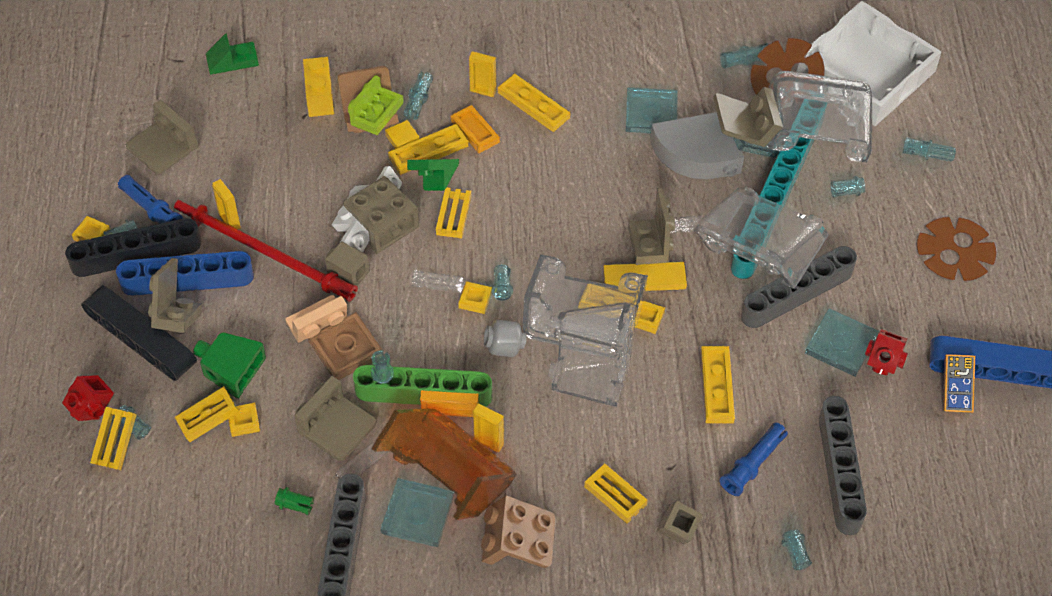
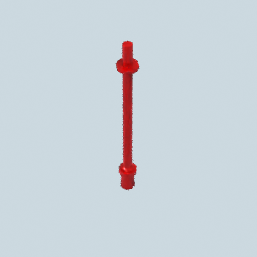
[174,200,358,302]

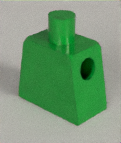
[193,332,266,399]

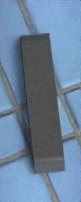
[741,246,857,328]
[819,396,867,535]
[318,473,366,596]

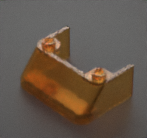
[371,408,516,520]

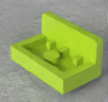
[348,75,404,135]

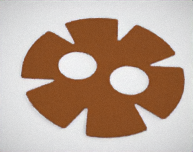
[751,38,825,109]
[917,217,996,281]

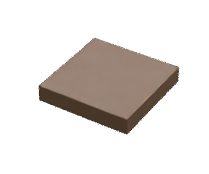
[308,312,384,380]

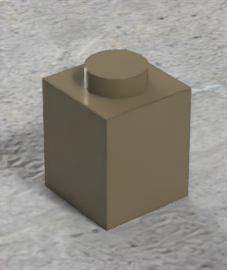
[325,241,370,286]
[657,501,703,545]

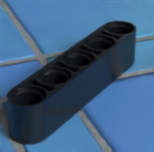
[65,218,202,277]
[81,285,197,381]

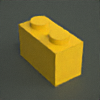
[303,57,334,117]

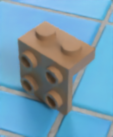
[338,66,399,133]
[481,496,555,568]

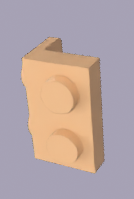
[286,295,347,343]

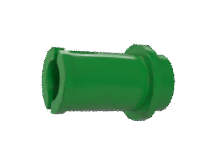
[274,487,314,516]

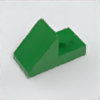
[206,33,259,75]
[407,159,459,191]

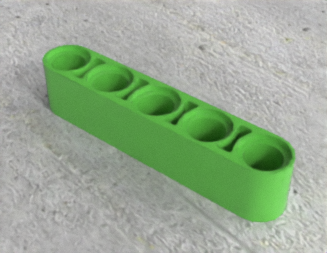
[353,365,492,407]

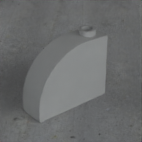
[650,112,744,179]

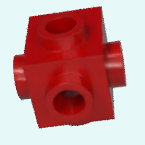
[865,329,908,375]
[62,375,114,421]

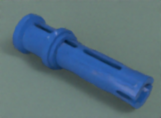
[118,175,183,224]
[720,422,788,496]

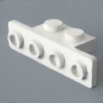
[332,166,402,253]

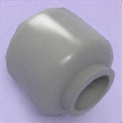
[484,320,526,357]

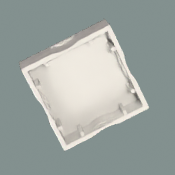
[797,1,941,126]

